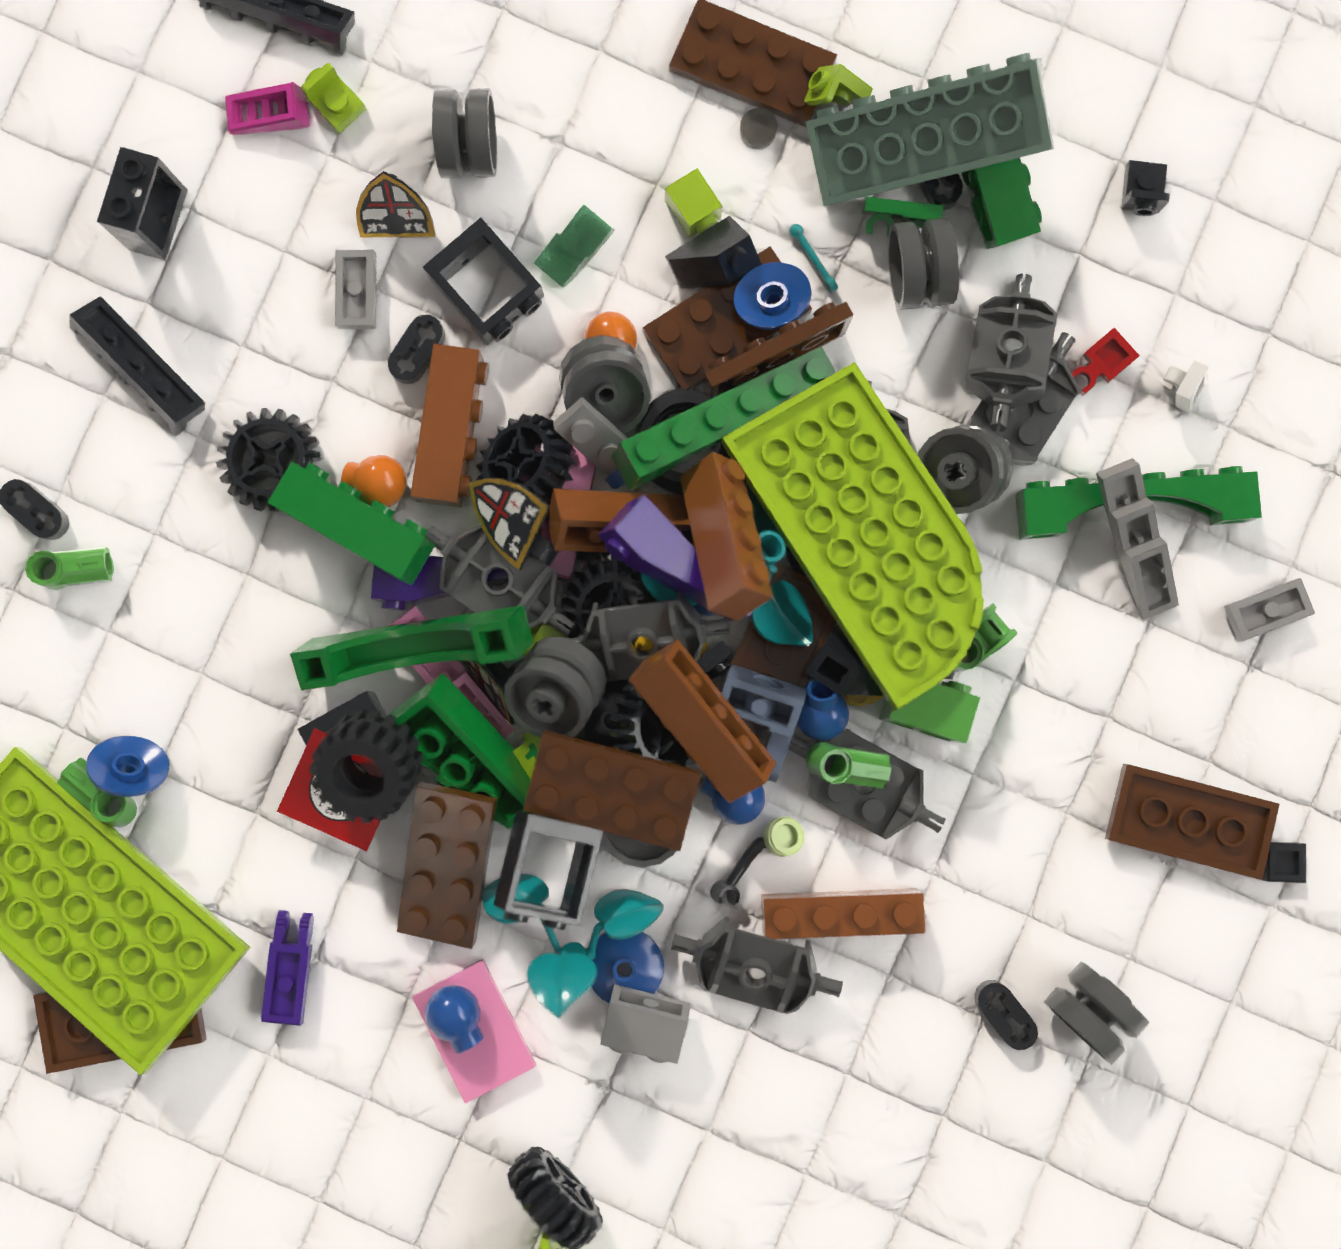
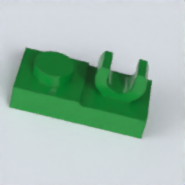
[862,197,943,237]

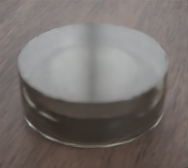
[739,108,778,150]

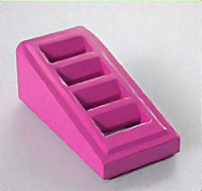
[225,82,310,135]

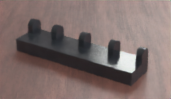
[199,0,355,56]
[69,296,206,436]

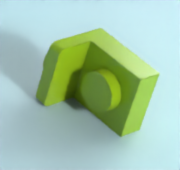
[301,62,367,134]
[804,64,873,107]

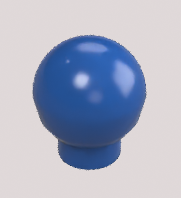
[797,679,850,741]
[700,777,765,825]
[425,985,484,1053]

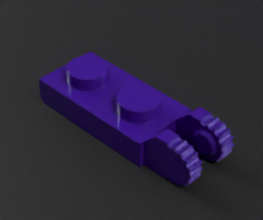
[261,910,314,1026]

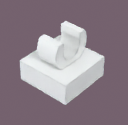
[1163,360,1209,413]

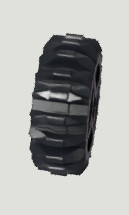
[215,408,323,513]
[476,413,577,505]
[561,553,658,644]
[607,686,697,767]
[507,1146,603,1249]

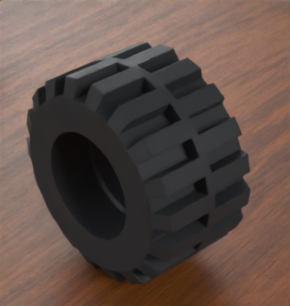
[310,710,423,823]

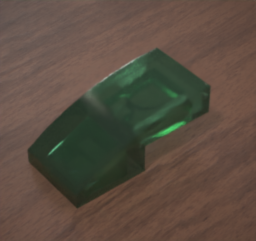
[534,204,615,288]

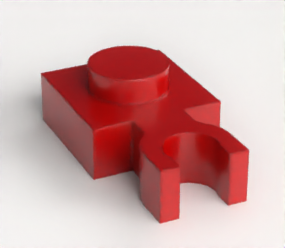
[1072,327,1140,397]

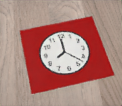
[276,728,383,851]

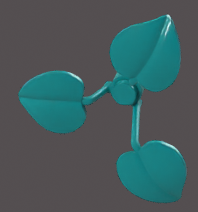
[641,485,813,646]
[482,874,664,1019]

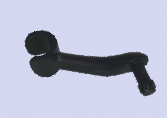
[710,837,767,905]

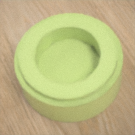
[763,816,804,857]

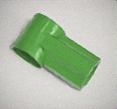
[25,547,114,590]
[806,742,892,789]
[57,757,137,828]

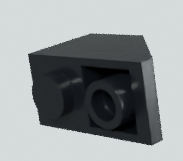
[805,623,883,696]

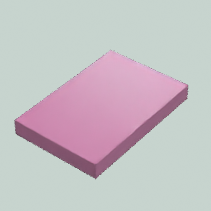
[412,959,536,1104]

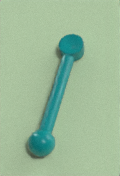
[789,223,838,293]

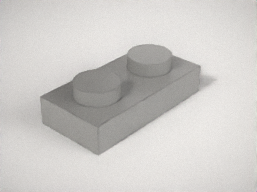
[335,249,377,329]
[553,397,628,476]
[1224,578,1316,642]

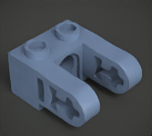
[722,664,806,783]

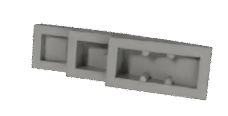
[1096,458,1179,620]

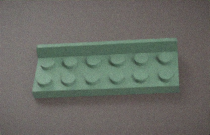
[805,52,1055,207]

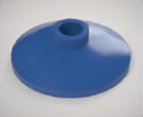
[734,262,812,330]
[86,736,169,797]
[591,932,664,1004]

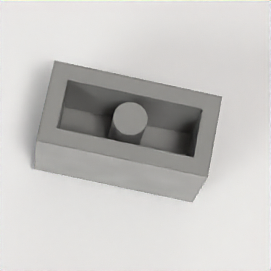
[600,984,691,1064]

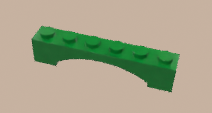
[611,346,836,491]
[1015,466,1262,540]
[290,605,533,691]

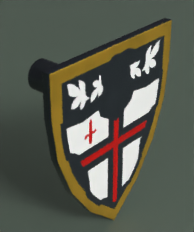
[356,171,436,238]
[469,478,550,570]
[464,656,525,725]

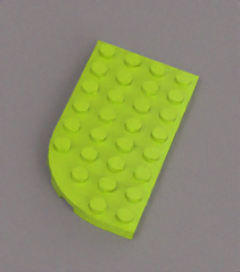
[721,362,984,711]
[0,747,251,1076]

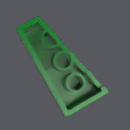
[959,158,1042,249]
[267,462,436,586]
[389,673,532,830]

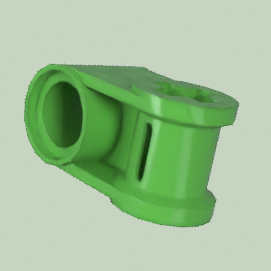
[956,603,1018,672]

